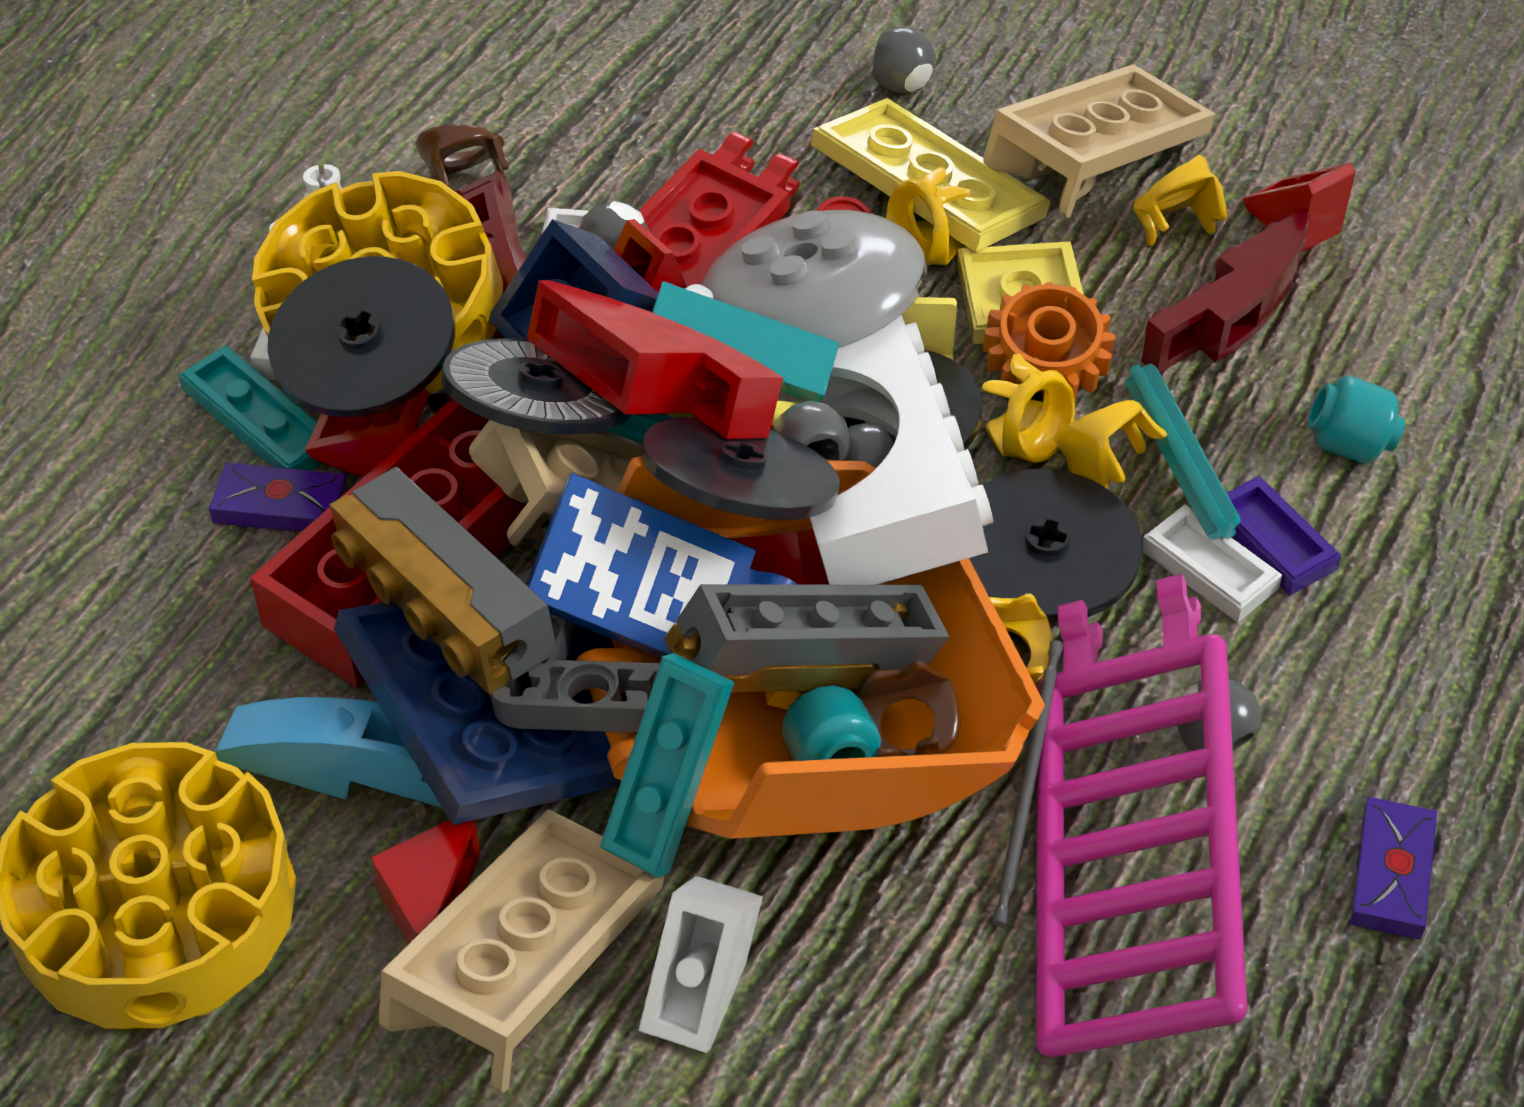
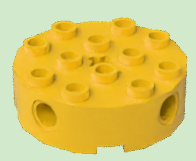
[252,171,503,394]
[0,742,297,1030]

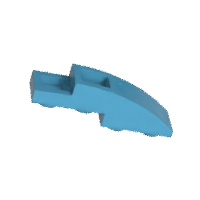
[215,697,483,820]

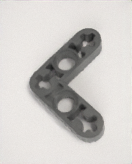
[490,567,660,733]

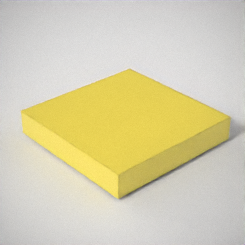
[957,241,1084,344]

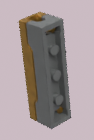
[329,467,558,695]
[664,584,950,693]

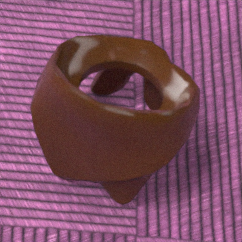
[415,124,509,188]
[856,660,961,757]

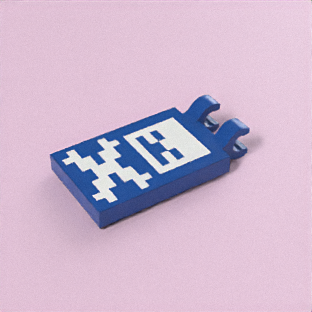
[526,473,797,659]

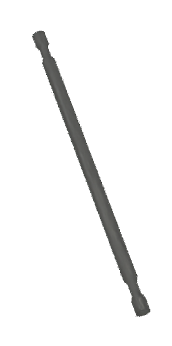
[992,640,1063,928]

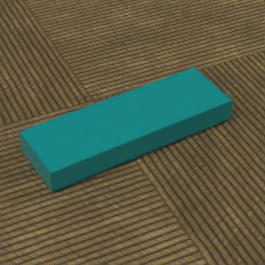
[652,281,839,403]
[178,345,323,471]
[599,653,735,878]

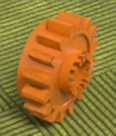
[982,282,1116,401]

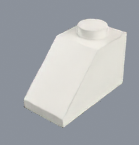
[638,876,763,1053]

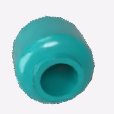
[1307,375,1405,464]
[782,685,881,761]

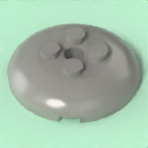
[700,210,927,348]

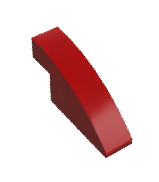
[527,280,783,439]

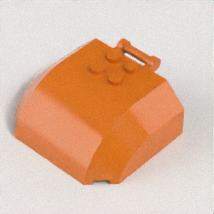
[575,457,1045,839]

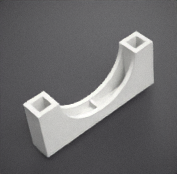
[778,315,993,585]

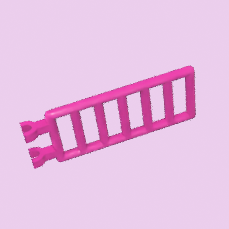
[1035,574,1247,1058]

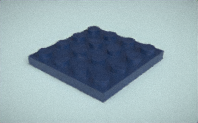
[334,601,637,825]

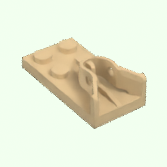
[983,64,1216,218]
[469,420,642,547]
[379,809,664,1093]

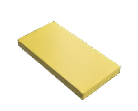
[811,98,1051,252]

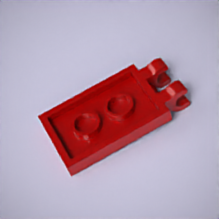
[638,131,800,287]

